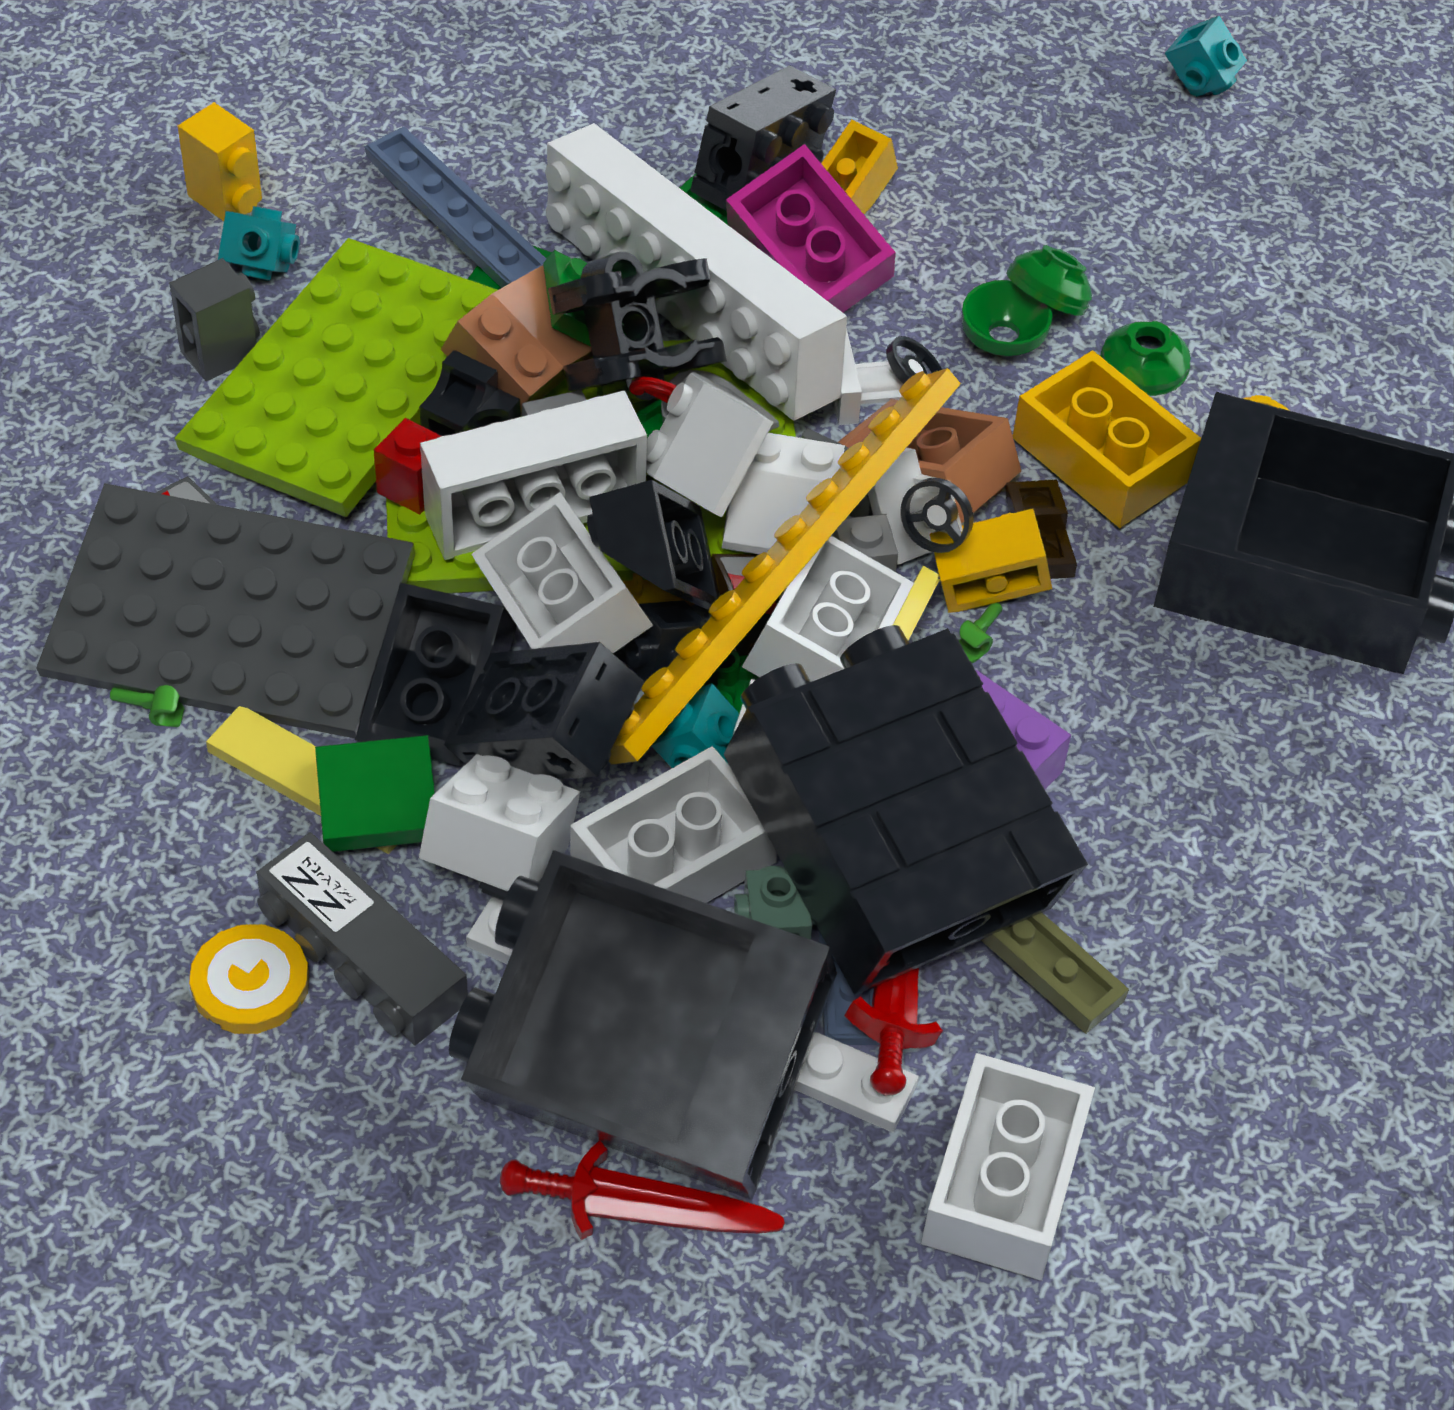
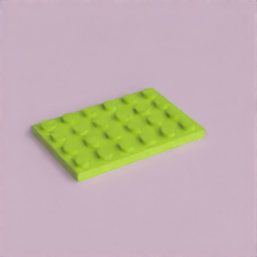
[174,238,497,517]

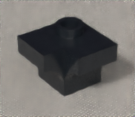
[419,350,521,436]

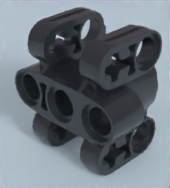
[548,251,727,404]

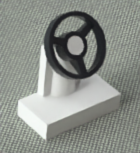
[833,328,942,425]
[868,448,974,565]

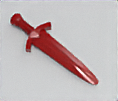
[844,967,943,1096]
[500,1141,785,1240]

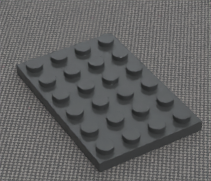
[36,483,416,739]

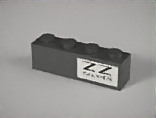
[256,832,468,1046]

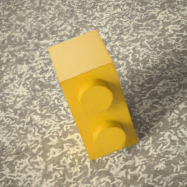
[177,102,262,221]
[930,508,1052,613]

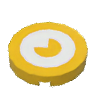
[189,924,309,1034]

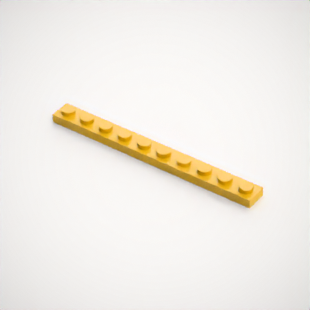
[609,368,961,764]

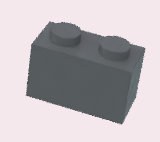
[169,258,260,382]

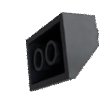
[587,480,720,610]

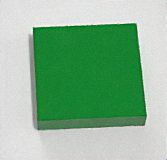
[315,735,435,852]

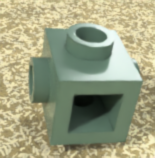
[734,866,815,939]

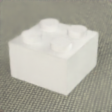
[419,754,581,891]

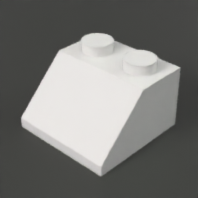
[646,373,773,517]
[722,433,845,554]

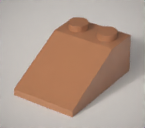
[440,265,593,415]
[838,399,1022,523]

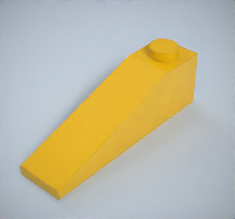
[821,119,898,214]

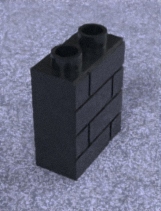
[1153,392,1454,674]
[724,625,1088,995]
[449,850,837,1200]

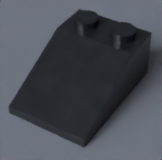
[355,582,517,767]

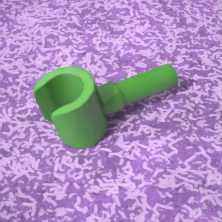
[959,602,1003,663]
[110,685,184,727]

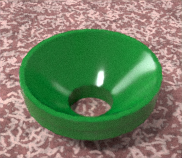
[1006,245,1092,316]
[961,280,1052,357]
[1100,321,1191,396]

